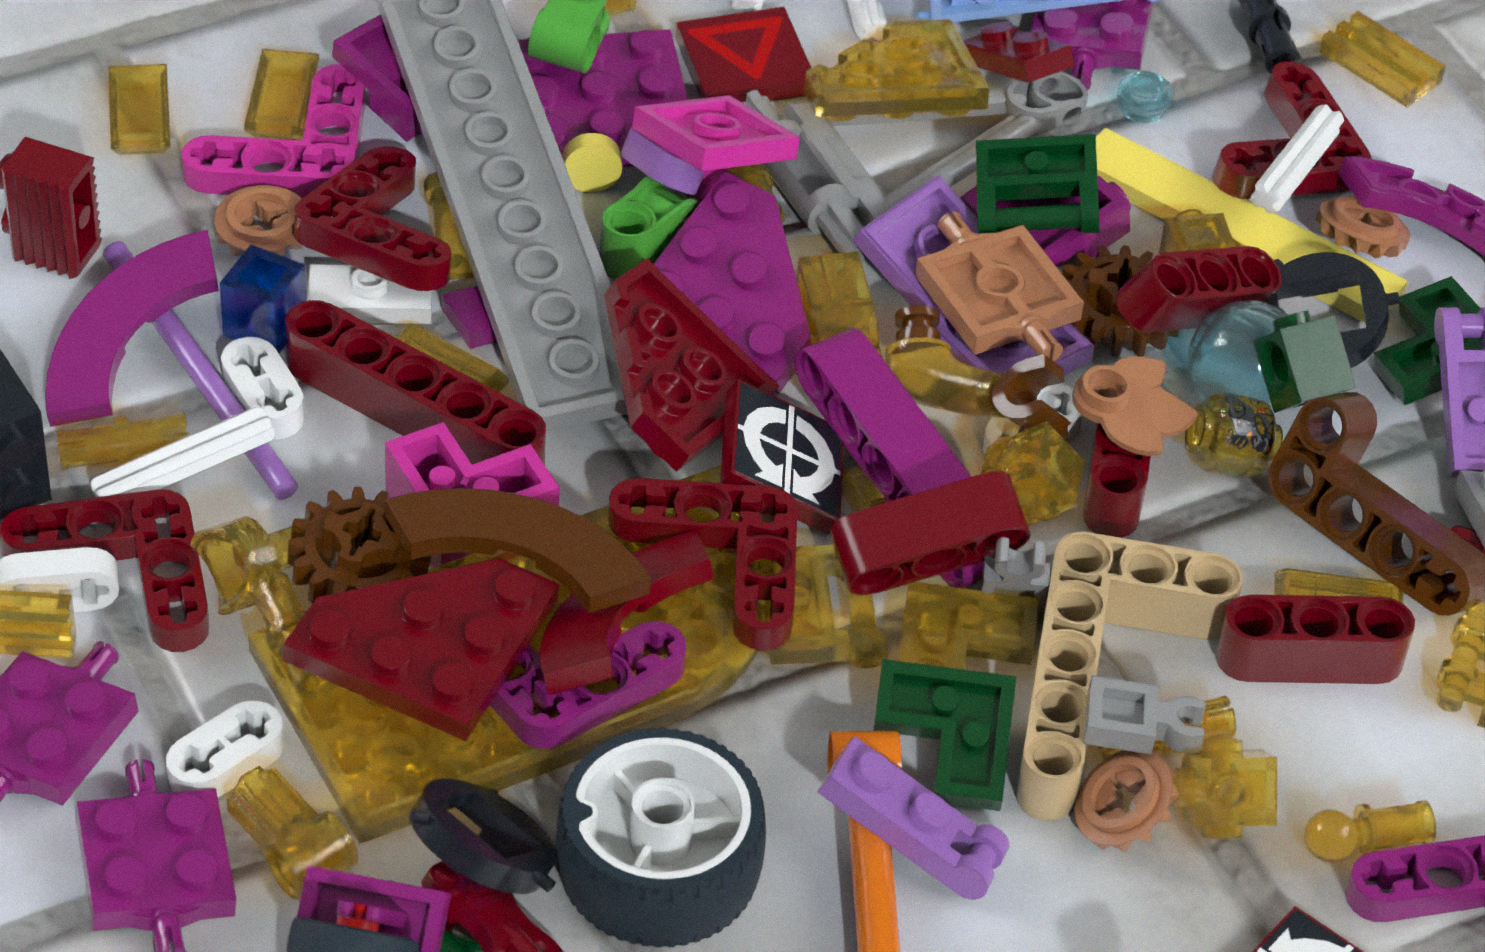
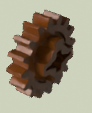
[1062,245,1180,357]
[287,487,432,603]

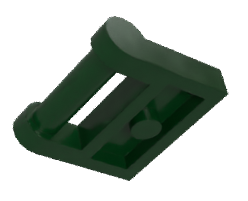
[976,134,1100,234]

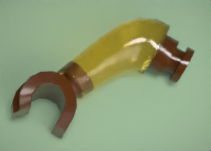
[885,305,1072,442]

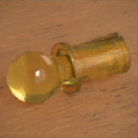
[1304,800,1436,863]

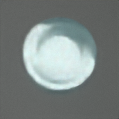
[1116,71,1175,123]

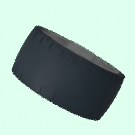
[556,728,766,948]

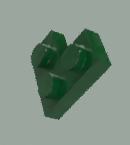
[1374,276,1481,405]
[873,659,1016,811]

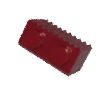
[0,137,102,279]

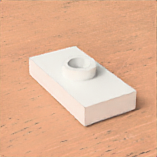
[308,264,432,324]

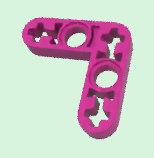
[181,64,365,198]

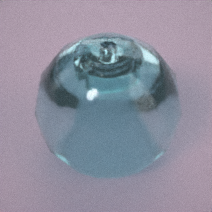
[1188,300,1289,420]

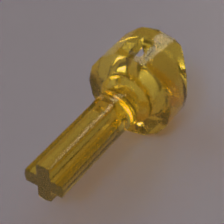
[190,516,293,615]

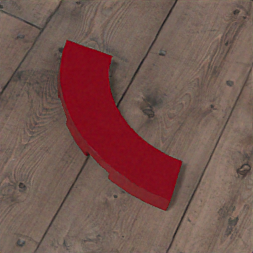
[540,530,714,695]

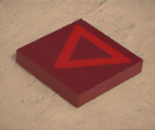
[675,6,817,102]

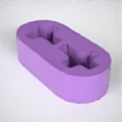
[620,127,705,195]

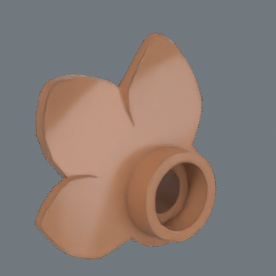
[1072,356,1198,456]

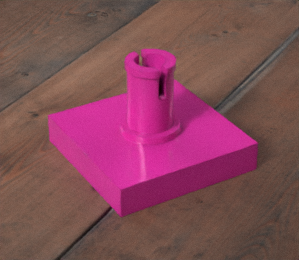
[632,95,800,202]

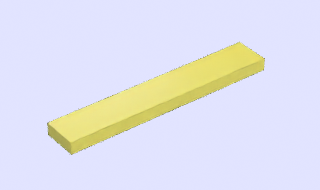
[1096,128,1408,324]

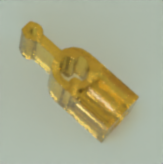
[796,251,884,360]

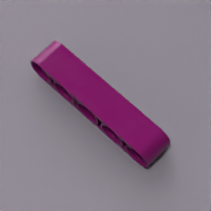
[794,327,1018,590]

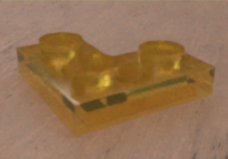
[898,582,1039,669]

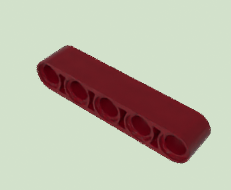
[285,300,546,465]

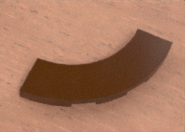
[385,488,651,613]

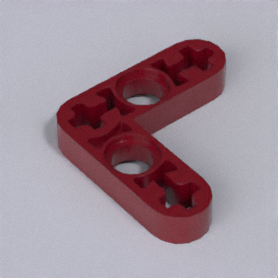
[1212,61,1371,199]
[294,146,451,291]
[608,478,798,651]
[0,489,209,652]

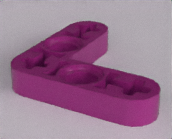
[490,621,686,749]
[1345,835,1485,922]

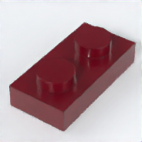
[959,22,1074,83]

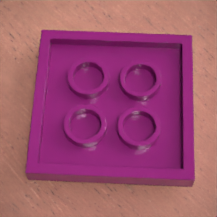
[517,29,688,167]

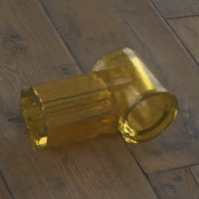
[226,765,359,900]

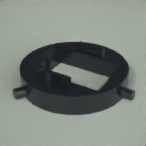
[1255,252,1400,368]
[409,778,557,894]

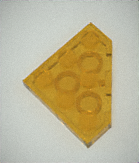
[805,19,989,122]

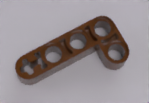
[1268,392,1485,616]

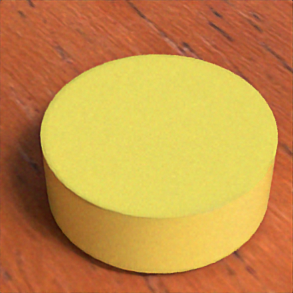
[562,133,622,193]

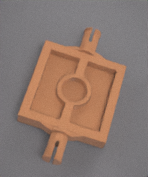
[915,211,1084,362]

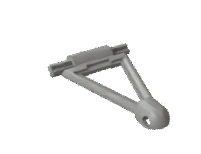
[742,71,1088,266]

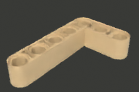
[1016,532,1243,821]

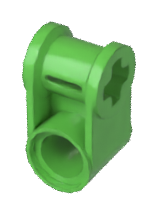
[528,0,610,74]
[599,176,701,280]

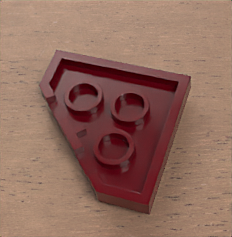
[604,259,780,472]
[283,558,560,741]

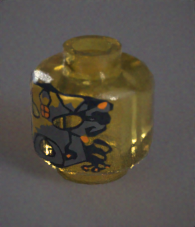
[1184,392,1283,479]

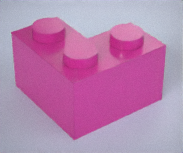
[385,422,560,572]

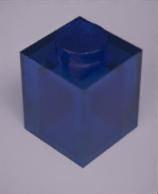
[219,244,307,353]

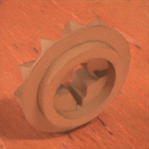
[214,185,302,262]
[1315,196,1410,258]
[1075,750,1180,853]

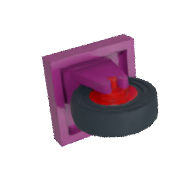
[287,865,452,952]

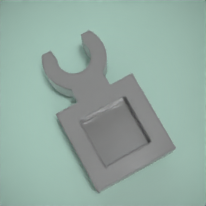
[978,537,1050,615]
[1084,675,1206,754]

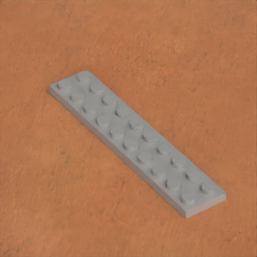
[376,0,628,432]

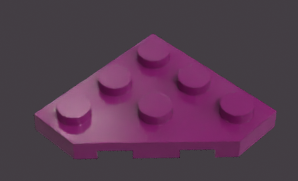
[653,171,812,394]

